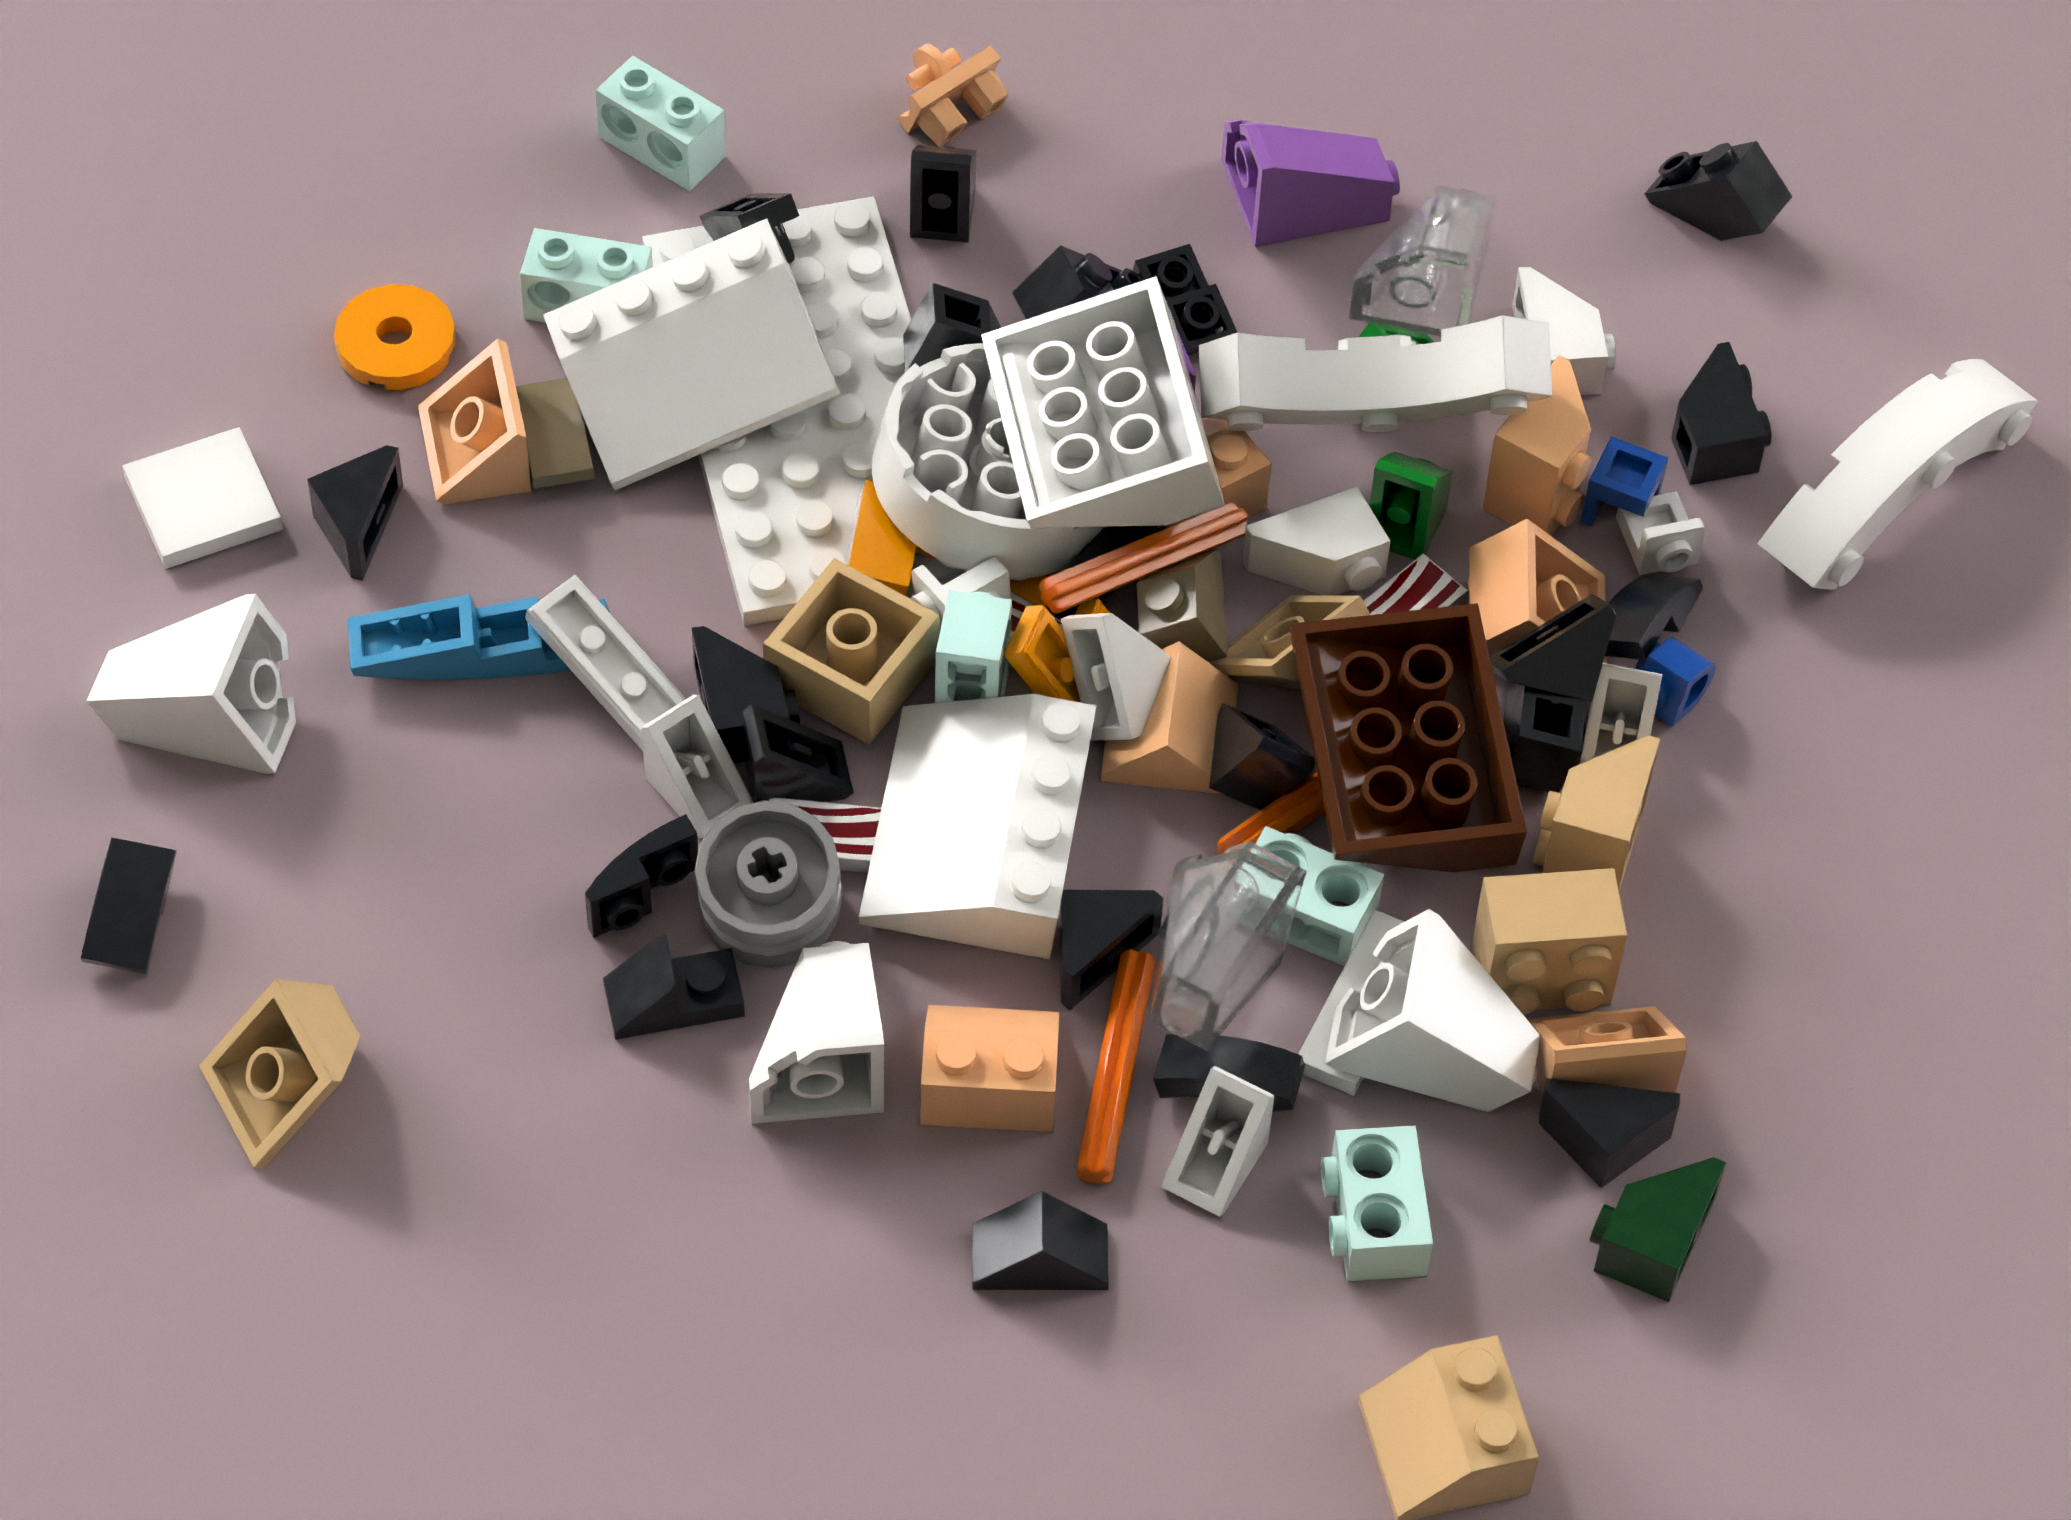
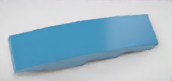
[348,594,610,680]

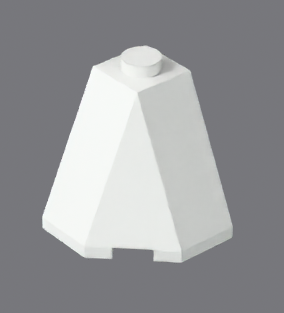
[86,594,296,774]
[1325,909,1540,1112]
[749,941,884,1124]

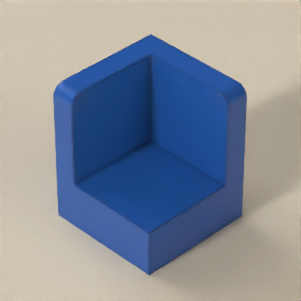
[1580,436,1668,526]

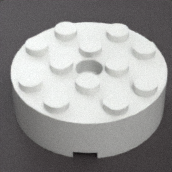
[872,343,1103,581]

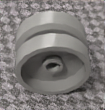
[695,801,842,968]

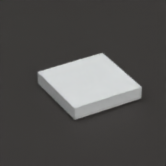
[122,427,283,569]

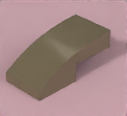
[516,378,595,489]

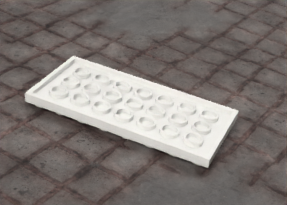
[642,196,967,626]

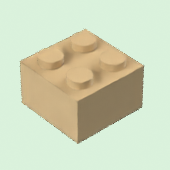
[763,558,940,745]
[1471,868,1627,1015]

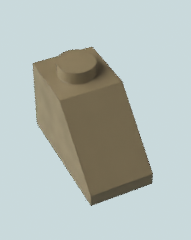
[1137,549,1227,662]

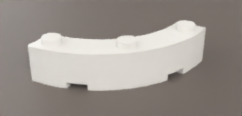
[1199,315,1552,432]
[1757,359,2038,590]

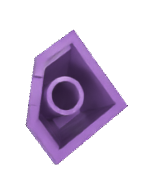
[1221,119,1400,247]

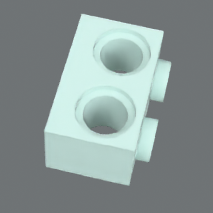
[595,55,726,192]
[520,228,653,323]
[935,590,1012,703]
[1230,826,1384,966]
[1321,1125,1433,1282]

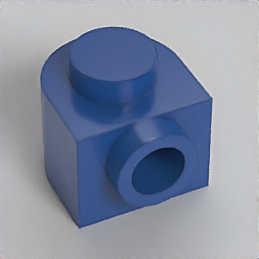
[1635,637,1716,727]

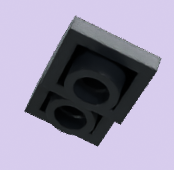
[1132,244,1237,355]
[1605,574,1703,660]
[585,814,698,938]
[81,837,177,974]
[1153,1034,1305,1112]

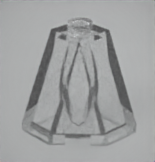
[1349,185,1496,337]
[1150,841,1307,1051]

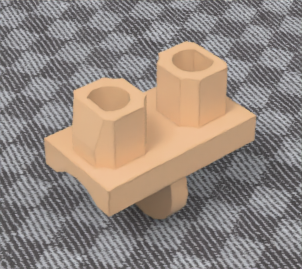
[898,44,1009,147]

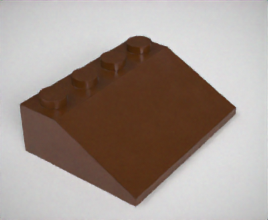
[1289,603,1527,872]

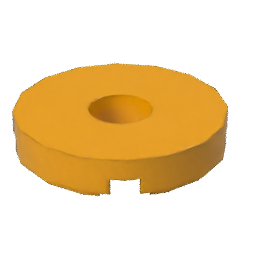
[334,284,456,391]

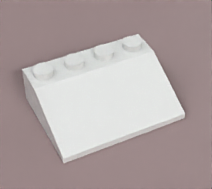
[543,218,840,491]
[981,276,1226,528]
[858,694,1097,960]

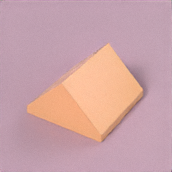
[418,339,531,505]
[1101,641,1239,794]
[1527,1006,1687,1097]

